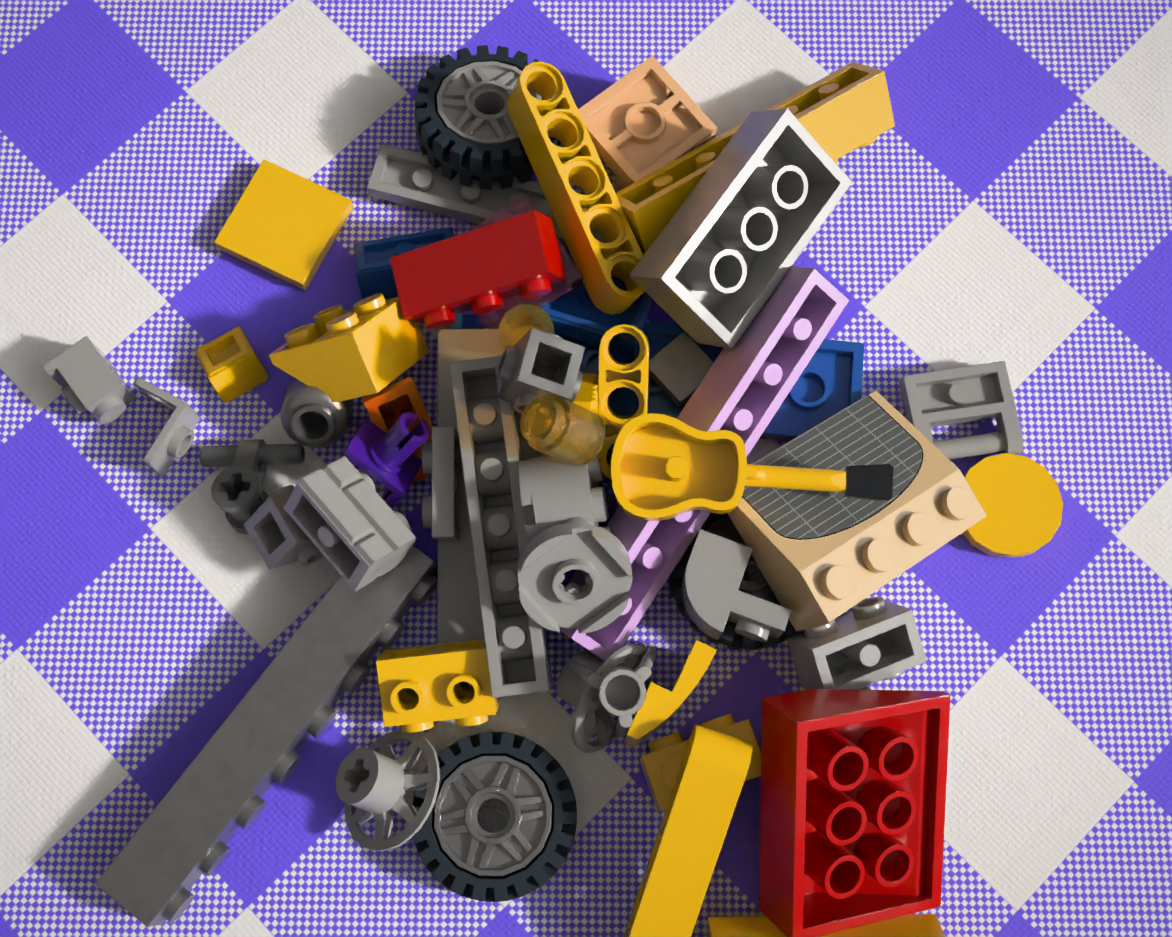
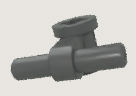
[199,439,305,534]

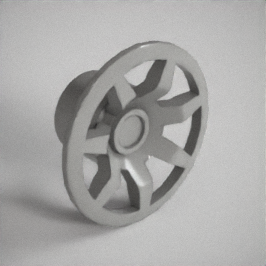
[557,643,652,753]
[335,730,440,852]

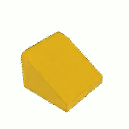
[194,326,268,403]

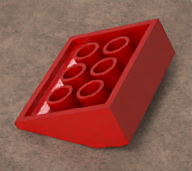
[759,689,951,937]

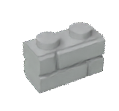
[284,456,417,592]

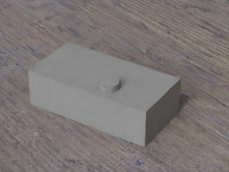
[629,108,853,349]

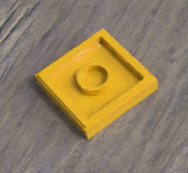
[214,159,354,291]

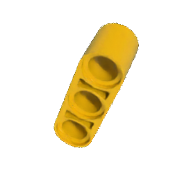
[598,324,649,480]

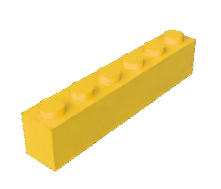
[616,61,895,256]

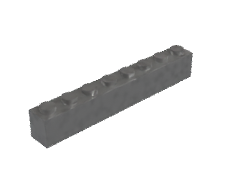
[95,545,438,927]

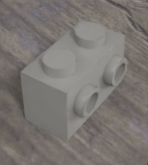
[787,597,927,690]

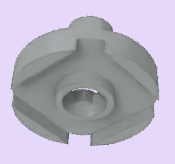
[517,517,633,634]

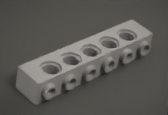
[449,356,553,698]

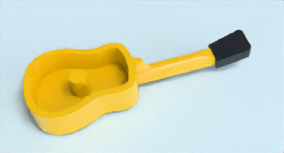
[611,413,894,521]

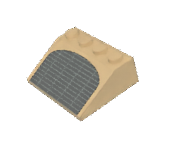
[728,390,987,631]

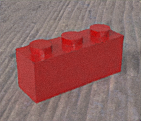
[390,209,567,329]

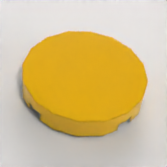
[963,453,1063,558]

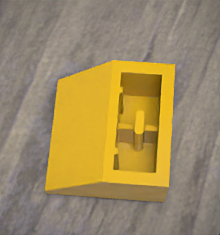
[269,293,429,403]

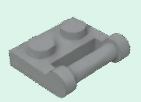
[899,361,1023,460]

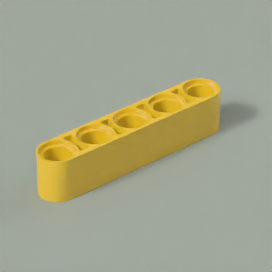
[507,62,645,315]
[623,725,753,937]

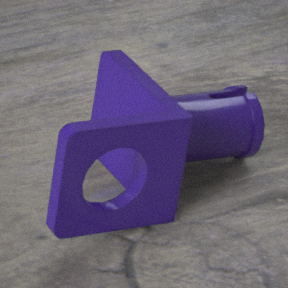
[343,412,430,508]

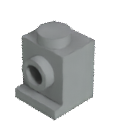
[42,336,136,424]

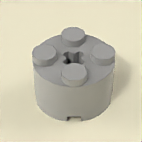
[519,448,610,543]

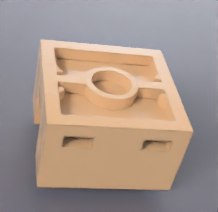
[578,55,717,192]

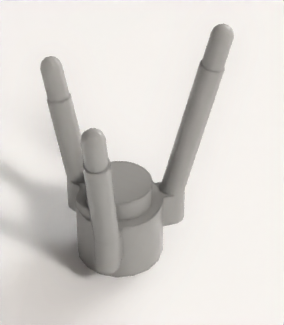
[569,647,657,737]

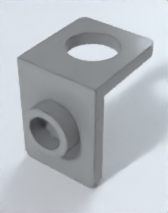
[133,377,201,476]

